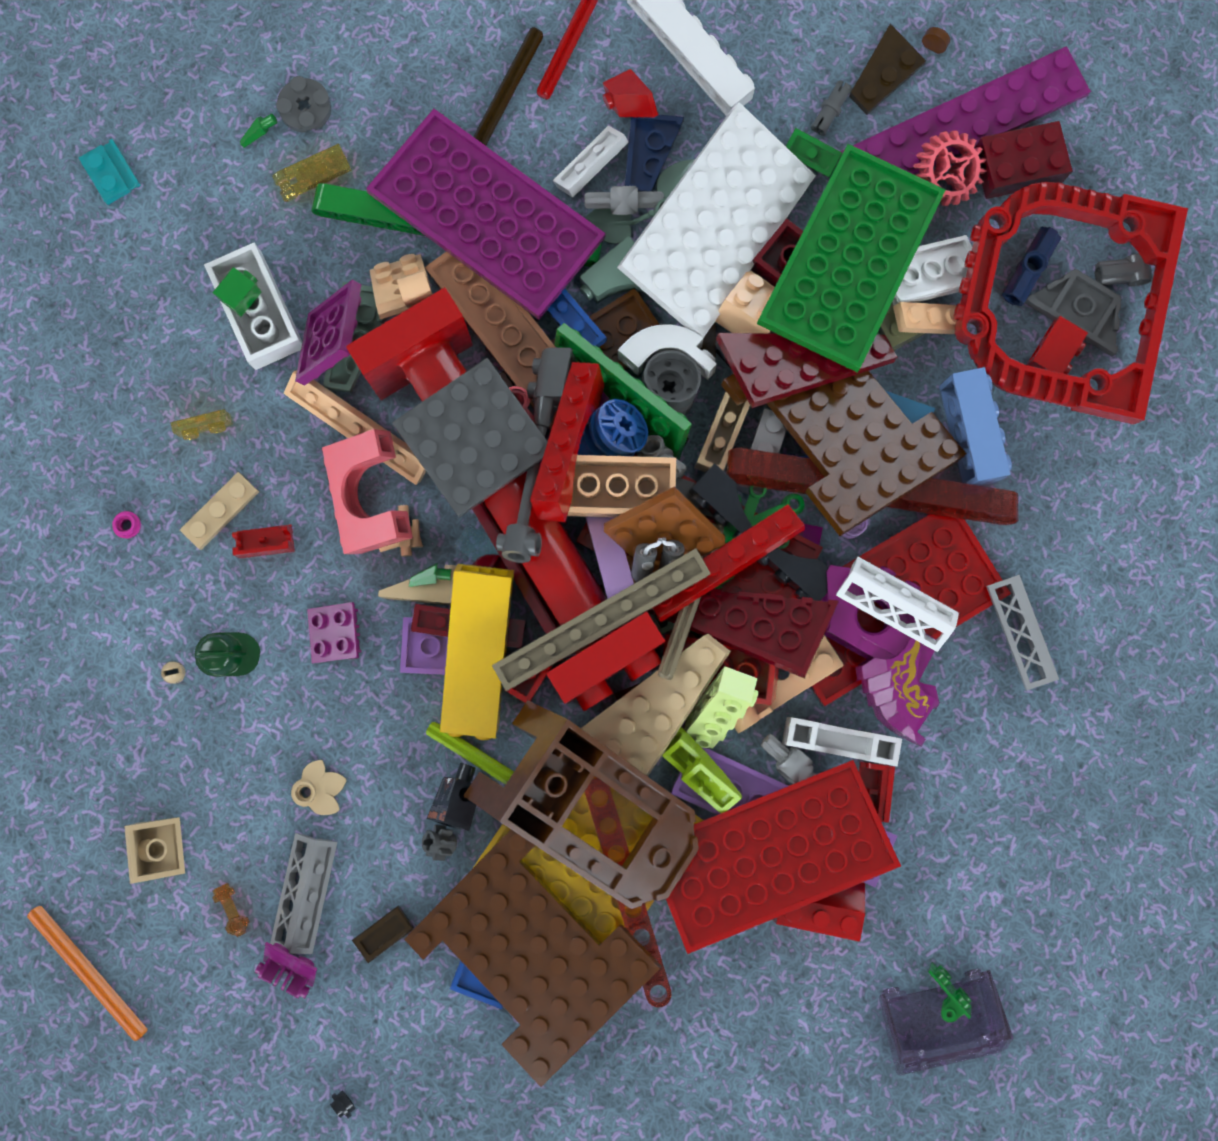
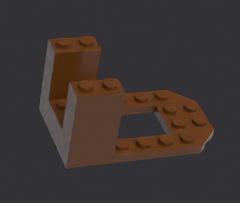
[463,700,699,909]

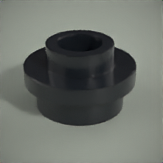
[330,1090,356,1119]

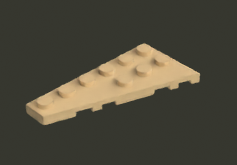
[581,634,731,776]

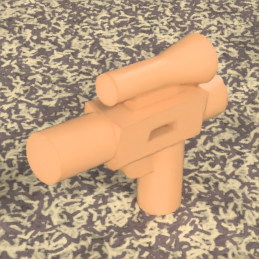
[379,505,423,557]

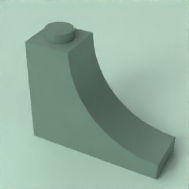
[579,236,647,304]

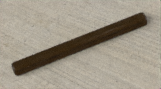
[473,27,543,146]

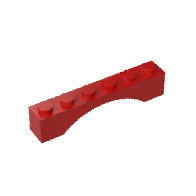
[530,362,605,522]

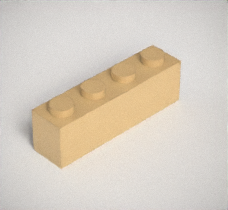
[694,373,750,472]

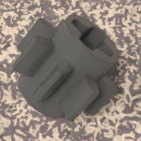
[422,825,457,861]

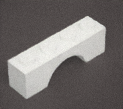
[782,717,902,766]

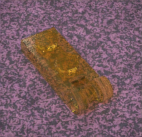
[272,143,352,202]

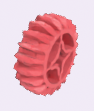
[913,131,987,206]

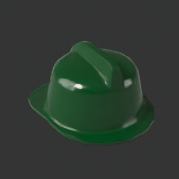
[194,632,261,677]

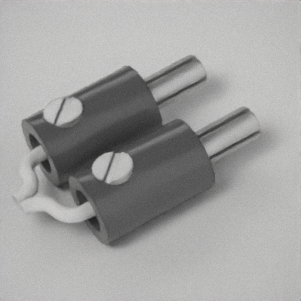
[631,538,685,583]

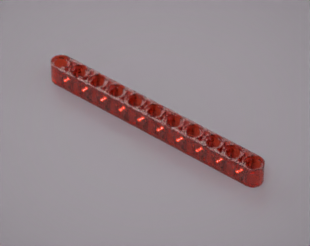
[726,448,1019,525]

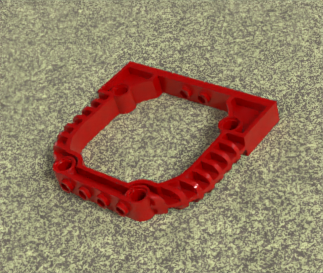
[953,182,1188,425]

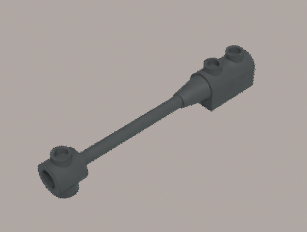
[496,348,577,563]

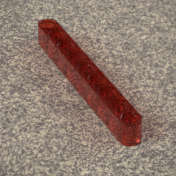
[584,777,672,1008]

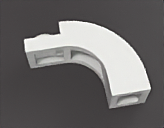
[618,325,717,380]

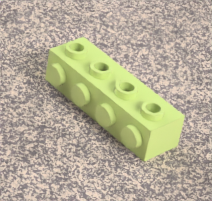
[684,666,758,749]

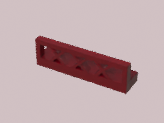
[411,604,527,648]

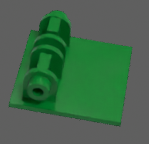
[928,962,972,1023]

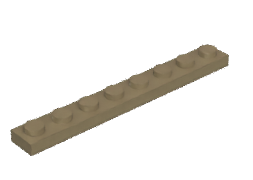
[492,549,711,691]

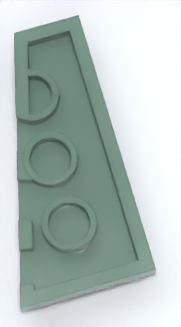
[323,282,386,393]

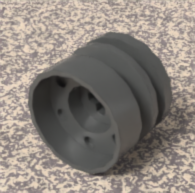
[642,350,701,416]

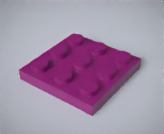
[295,279,362,386]

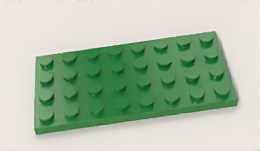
[757,144,946,373]

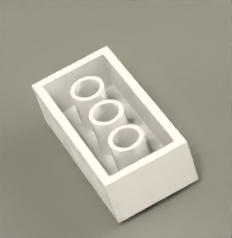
[204,243,302,370]

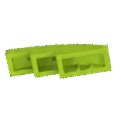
[662,727,742,813]

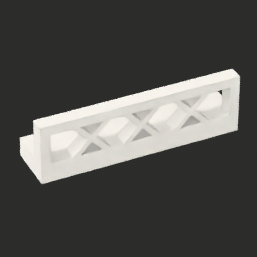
[836,557,959,652]

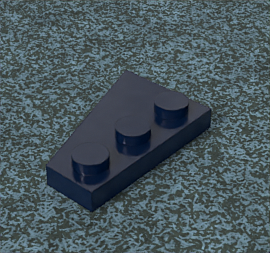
[625,114,684,192]

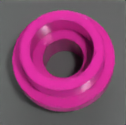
[112,511,141,539]

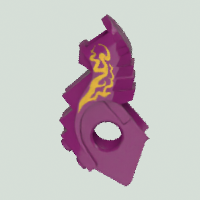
[821,565,940,747]

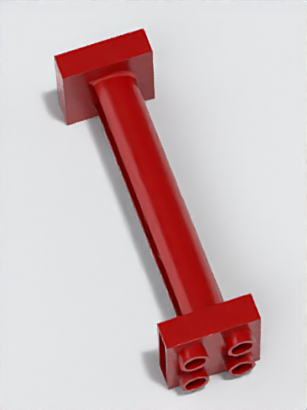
[346,287,665,712]

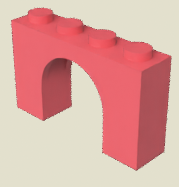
[322,429,413,554]

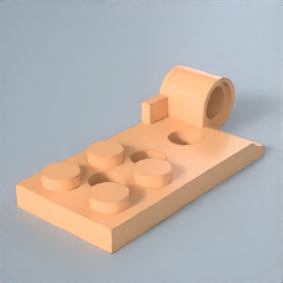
[370,254,432,320]
[734,635,844,733]

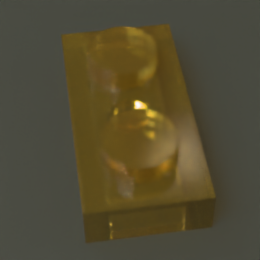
[170,409,233,440]

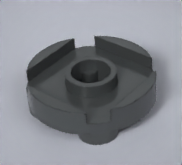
[276,76,331,132]

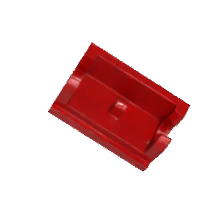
[232,524,295,559]
[859,762,895,823]

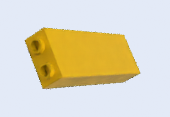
[440,564,514,740]

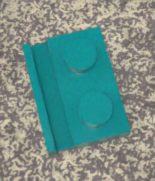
[79,139,141,205]

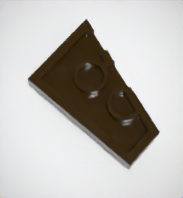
[849,23,926,115]

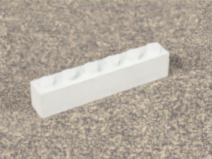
[627,0,755,116]

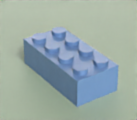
[939,367,1012,490]

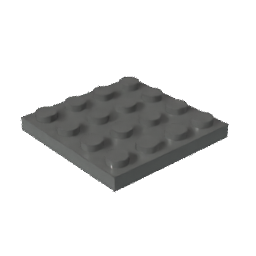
[392,358,547,518]

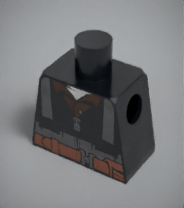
[427,763,477,831]

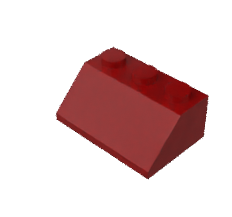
[773,882,865,942]

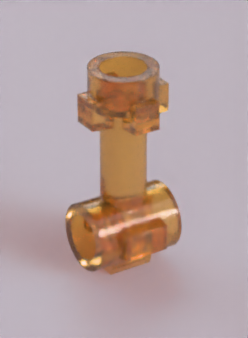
[212,883,250,937]

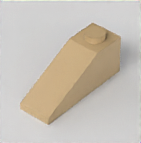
[378,565,456,605]

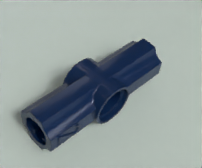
[1001,226,1062,307]

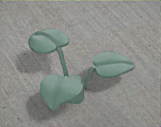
[586,159,695,244]

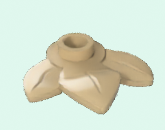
[291,760,346,815]

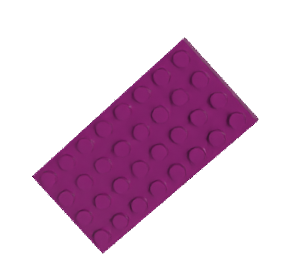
[366,108,606,319]

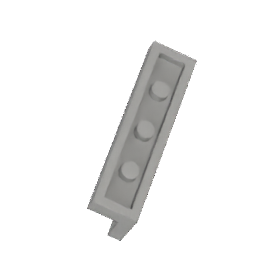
[986,575,1059,690]
[270,833,337,954]

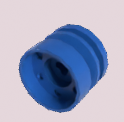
[578,399,648,457]

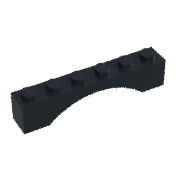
[688,463,828,601]

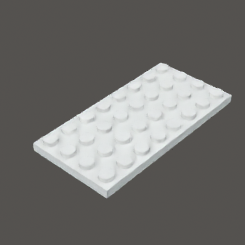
[617,102,816,338]

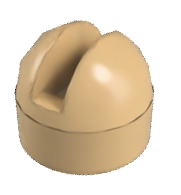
[161,661,185,684]

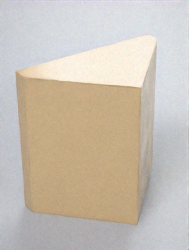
[125,817,185,884]

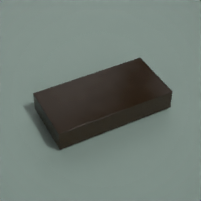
[352,905,415,963]

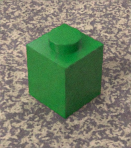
[212,267,262,317]

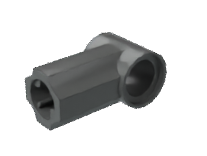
[1094,253,1153,286]

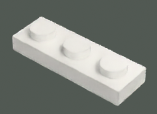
[553,126,628,197]

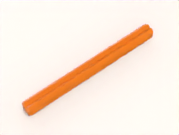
[27,906,148,1041]

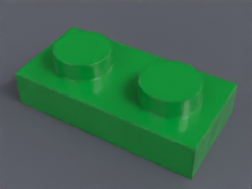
[786,128,843,178]

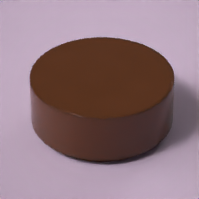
[922,27,950,54]

